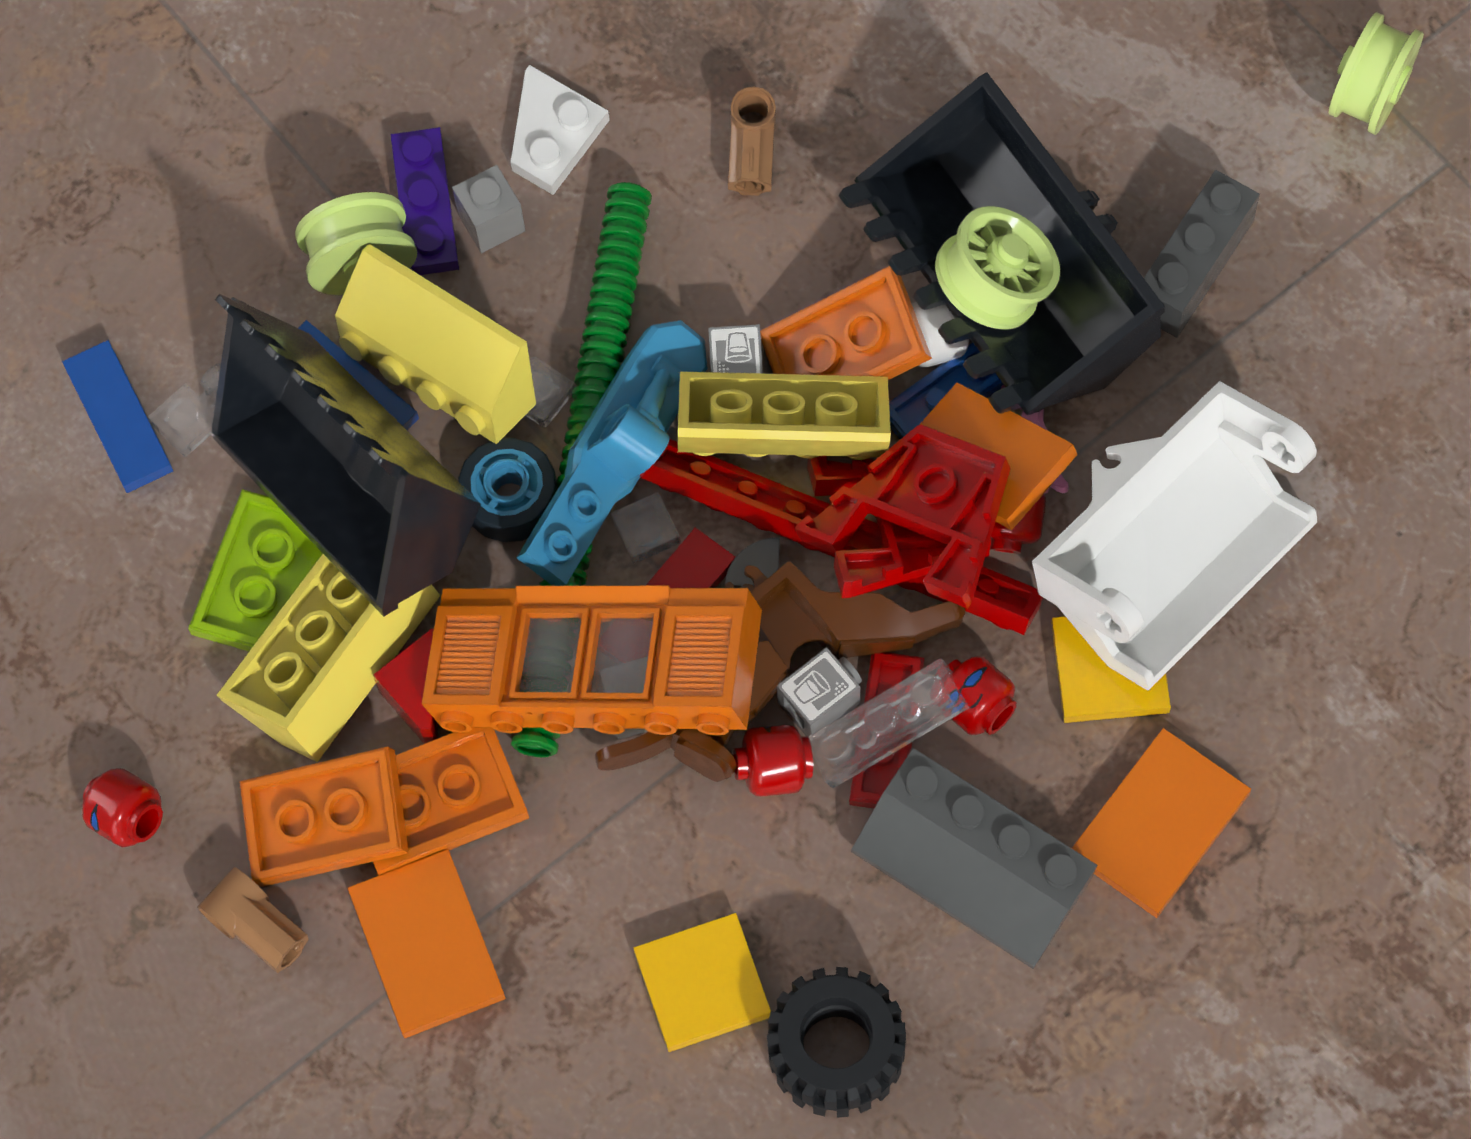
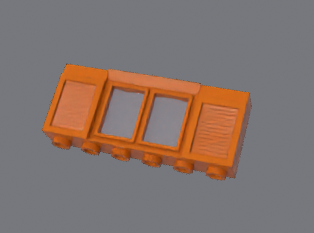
[422,585,762,735]

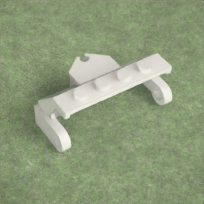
[1032,381,1317,691]

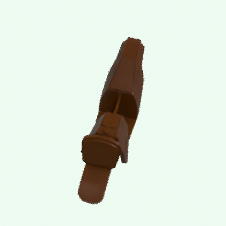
[595,561,965,782]

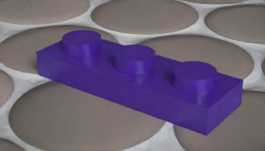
[390,127,459,275]

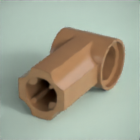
[728,86,776,196]
[197,867,309,973]

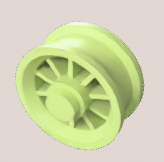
[1328,12,1424,135]
[295,192,417,295]
[935,206,1060,329]

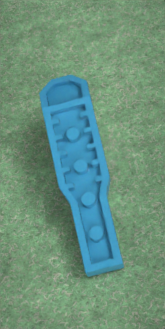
[516,320,708,586]

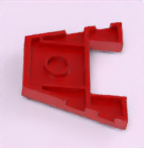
[795,424,1011,609]
[807,456,991,598]

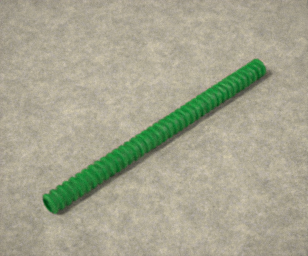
[511,182,652,758]

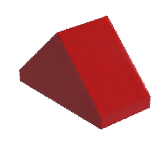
[373,628,439,744]

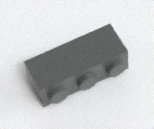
[1144,170,1260,338]

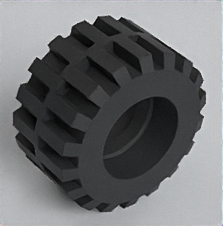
[767,967,906,1118]

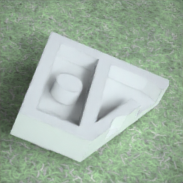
[511,65,609,195]

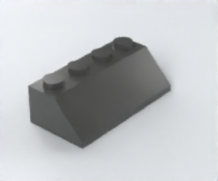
[851,748,1098,969]

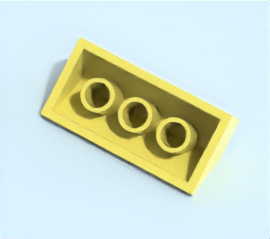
[335,244,536,444]
[678,372,891,460]
[217,554,440,762]

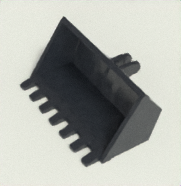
[839,72,1165,415]
[211,294,481,617]

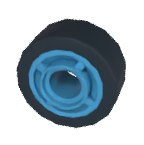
[458,438,558,542]

